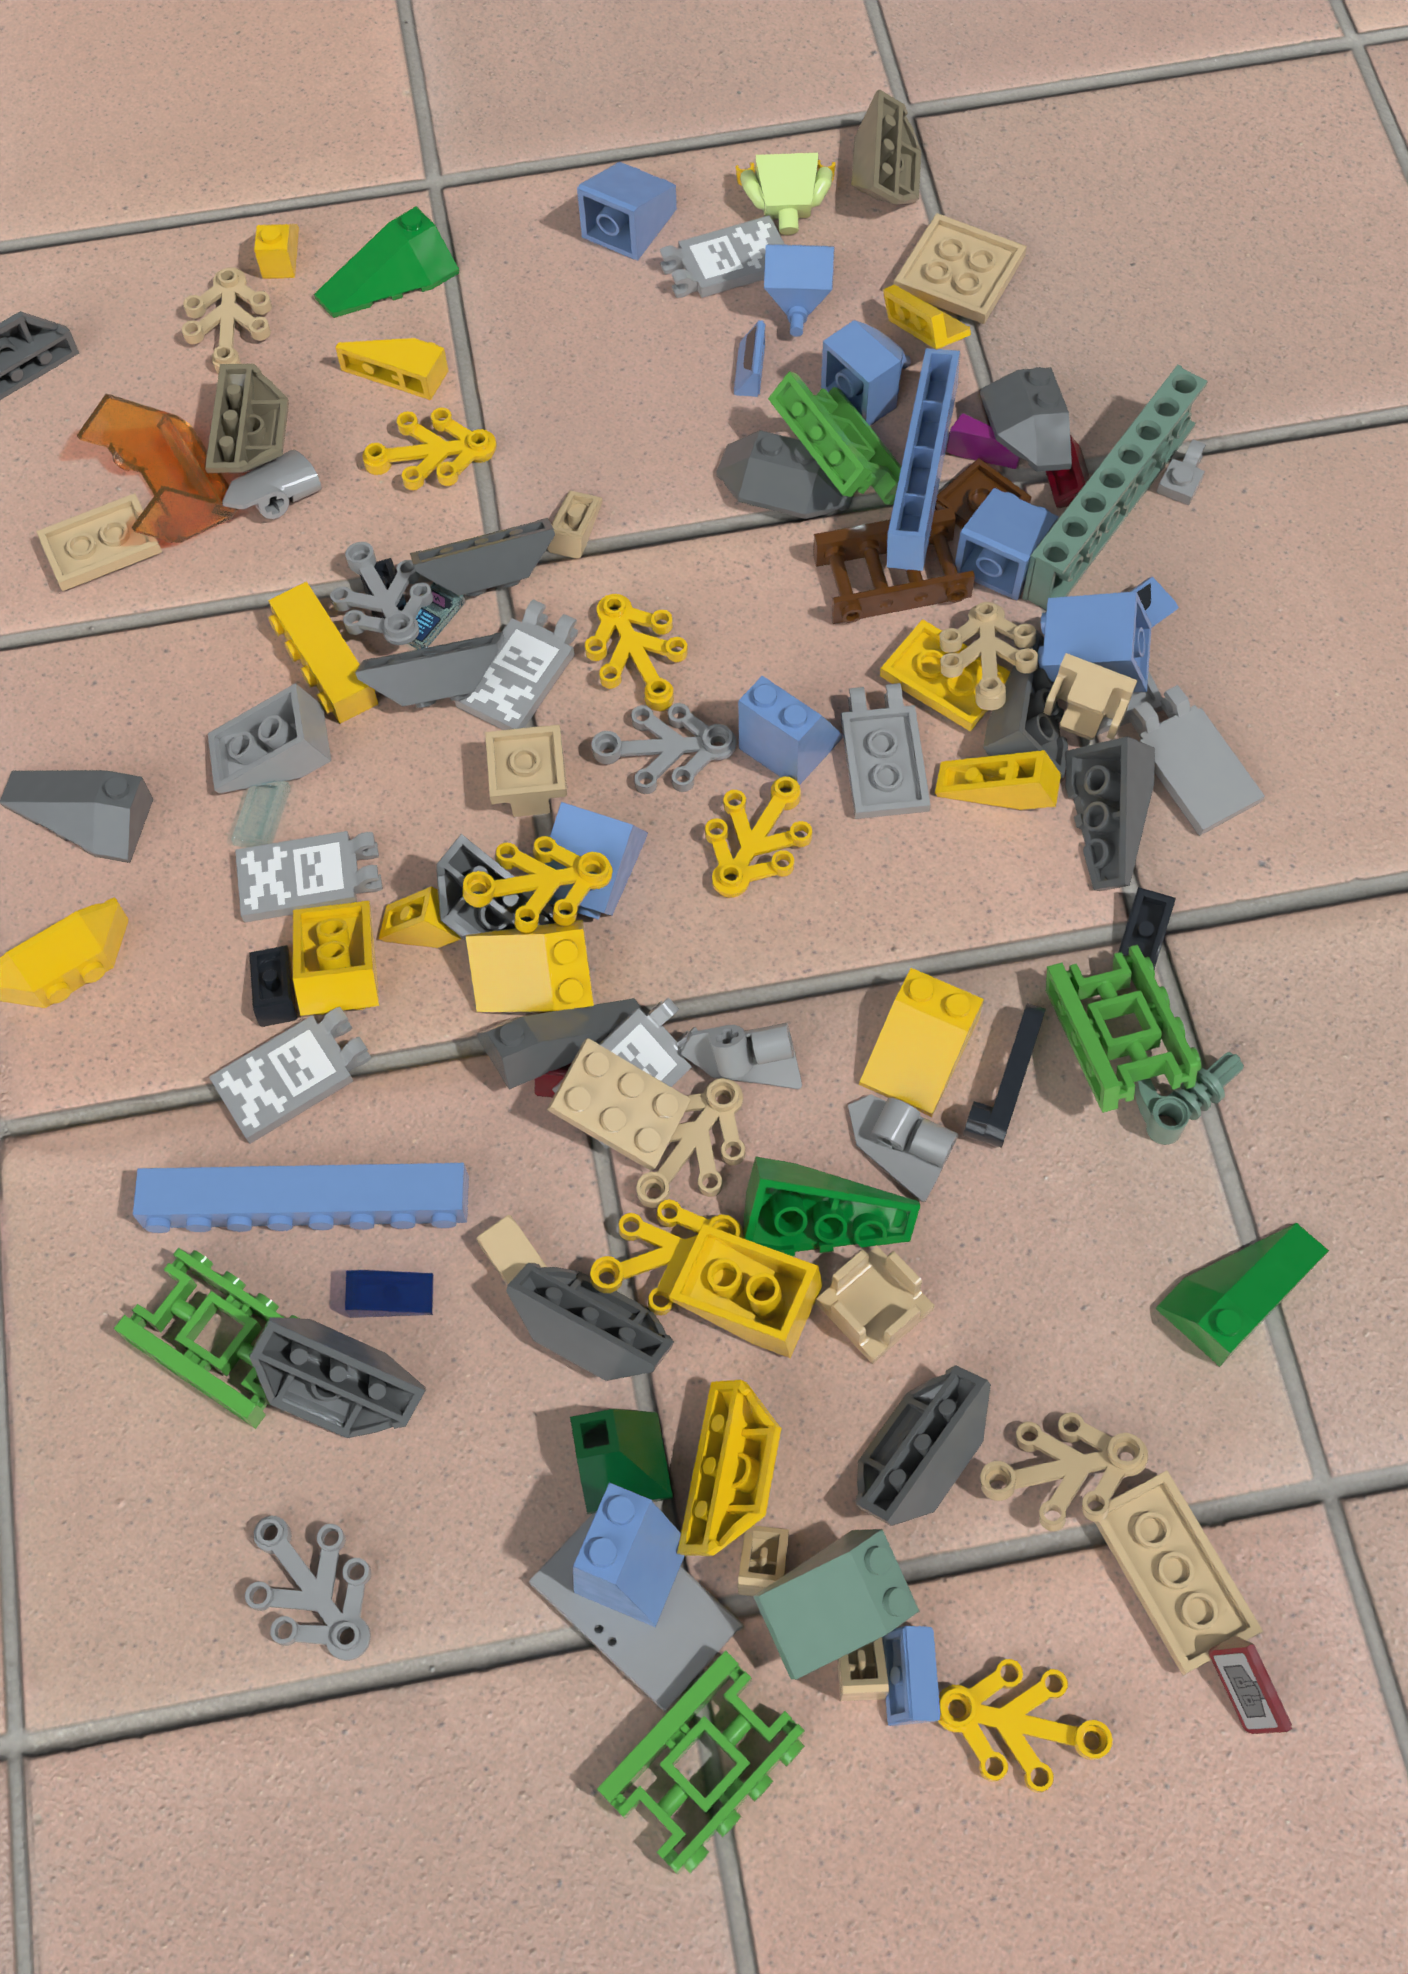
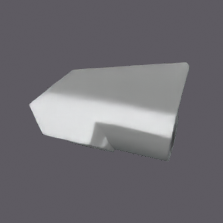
[222,449,322,519]
[680,1023,802,1089]
[848,1094,958,1202]

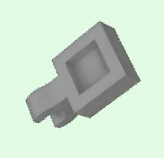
[1157,439,1206,505]

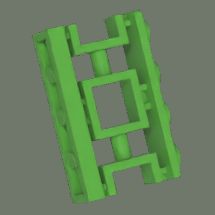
[768,372,901,505]
[1045,945,1201,1113]
[114,1248,298,1429]
[597,1650,805,1875]

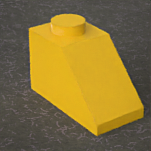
[254,224,299,279]
[379,886,461,948]

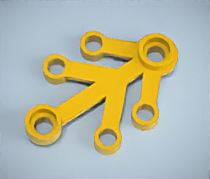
[362,407,497,490]
[585,594,688,711]
[705,776,812,898]
[463,836,613,933]
[590,1199,743,1316]
[938,1659,1113,1793]

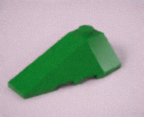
[314,206,459,318]
[743,1156,921,1256]
[1156,1223,1329,1367]

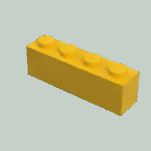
[268,581,378,724]

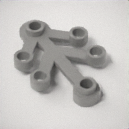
[330,542,433,645]
[592,703,736,794]
[245,1516,371,1661]

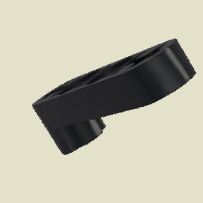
[963,1003,1046,1148]

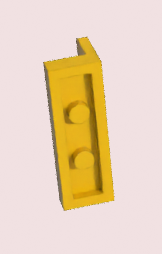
[883,284,971,350]

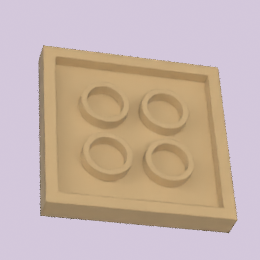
[894,213,1027,324]

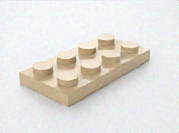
[1093,1470,1263,1675]

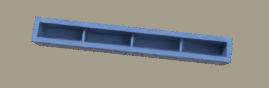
[887,348,960,571]
[133,1163,469,1233]

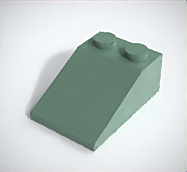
[753,1529,919,1680]

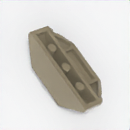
[851,89,921,205]
[205,364,289,473]

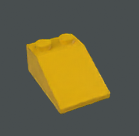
[293,901,379,1016]
[466,920,594,1012]
[859,968,984,1117]
[669,1224,823,1358]

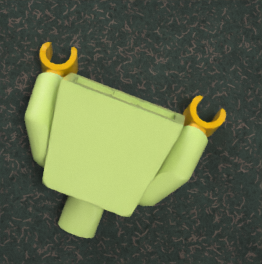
[735,153,836,235]

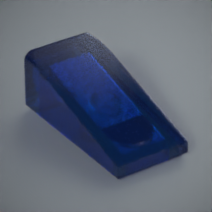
[345,1270,434,1318]

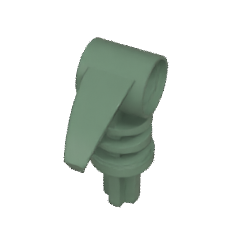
[1134,1052,1244,1145]

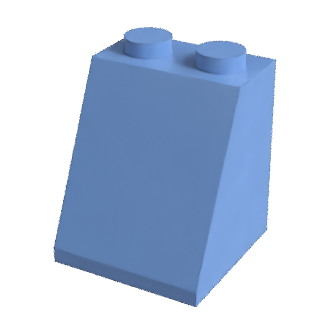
[577,162,677,261]
[955,488,1059,601]
[1038,591,1152,692]
[738,676,843,785]
[534,802,648,920]
[573,1483,685,1628]

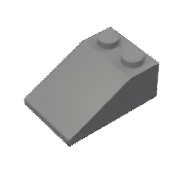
[208,683,332,793]

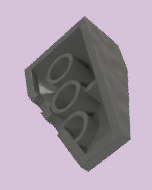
[983,628,1068,777]
[1066,736,1155,891]
[0,770,154,863]
[477,998,646,1090]

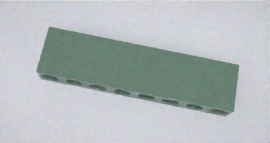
[1022,365,1208,610]

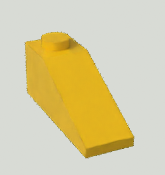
[335,338,449,400]
[935,750,1061,810]

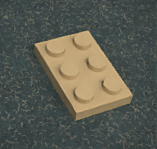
[36,493,162,591]
[547,1038,691,1171]

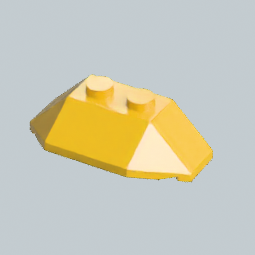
[0,897,129,1008]
[677,1380,781,1556]

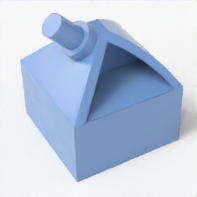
[764,244,835,337]
[821,320,911,426]

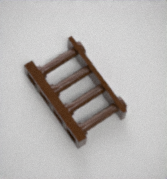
[813,508,975,624]

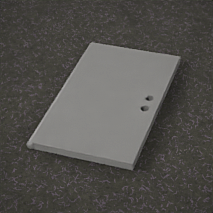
[529,1513,743,1712]

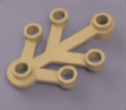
[182,268,272,374]
[940,602,1038,711]
[636,1078,745,1208]
[980,1412,1148,1531]

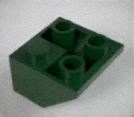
[570,1409,673,1515]

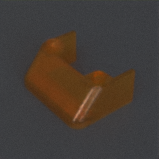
[77,393,239,543]

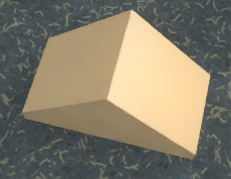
[738,1525,789,1596]
[838,1637,889,1701]

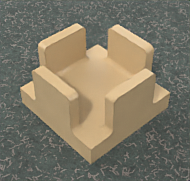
[1043,653,1137,740]
[485,725,567,817]
[816,1246,935,1364]

